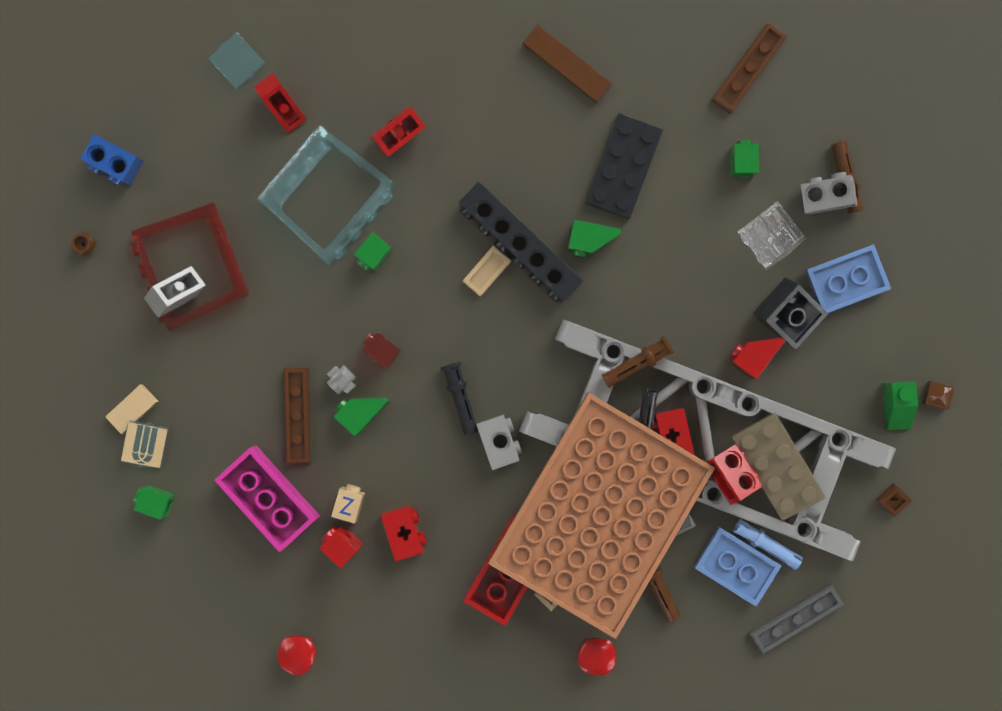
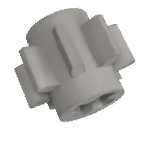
[327,365,357,395]

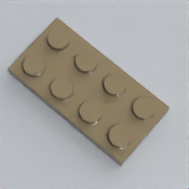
[732,412,826,521]

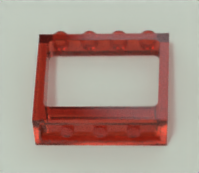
[130,202,249,331]

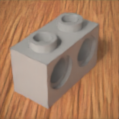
[801,172,858,215]

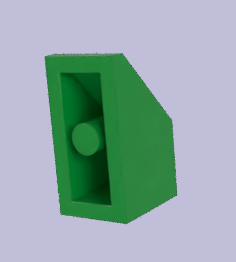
[567,220,621,258]
[882,381,918,430]
[334,397,390,437]

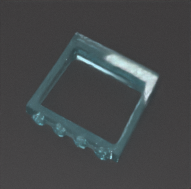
[258,125,397,265]

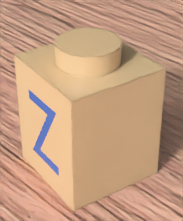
[331,484,365,524]

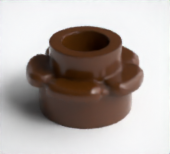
[71,232,96,256]

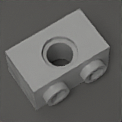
[144,266,206,318]
[476,414,522,470]

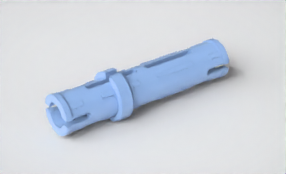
[733,519,803,570]

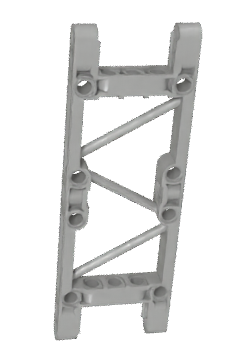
[519,319,896,561]

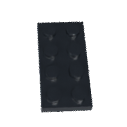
[585,113,663,220]

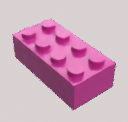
[214,445,320,553]

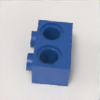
[80,134,143,186]

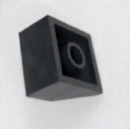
[753,278,828,350]

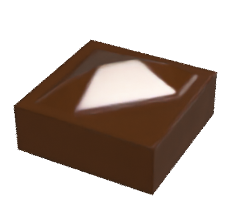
[923,381,954,410]
[876,483,912,517]

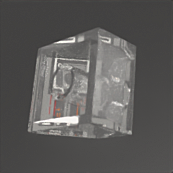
[738,201,806,269]

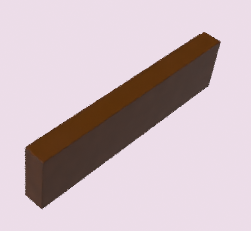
[711,22,787,114]
[523,24,612,104]
[284,367,311,464]

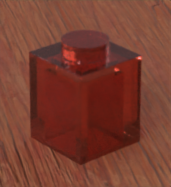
[362,332,401,369]

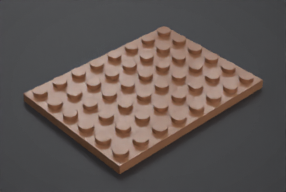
[488,393,715,639]

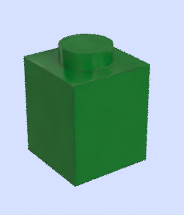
[730,140,759,177]
[354,232,393,272]
[133,485,176,520]

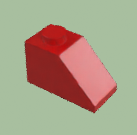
[254,73,307,133]
[729,338,786,379]

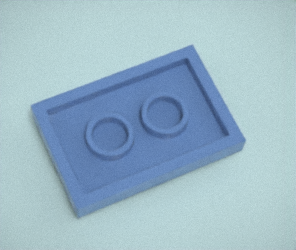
[804,244,891,313]
[693,526,781,607]

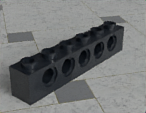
[459,181,584,303]

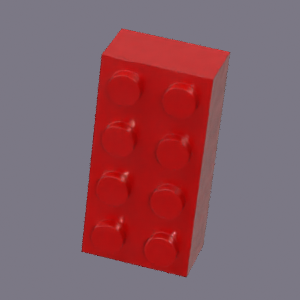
[463,513,528,626]

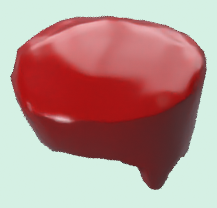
[278,636,317,675]
[578,638,616,676]

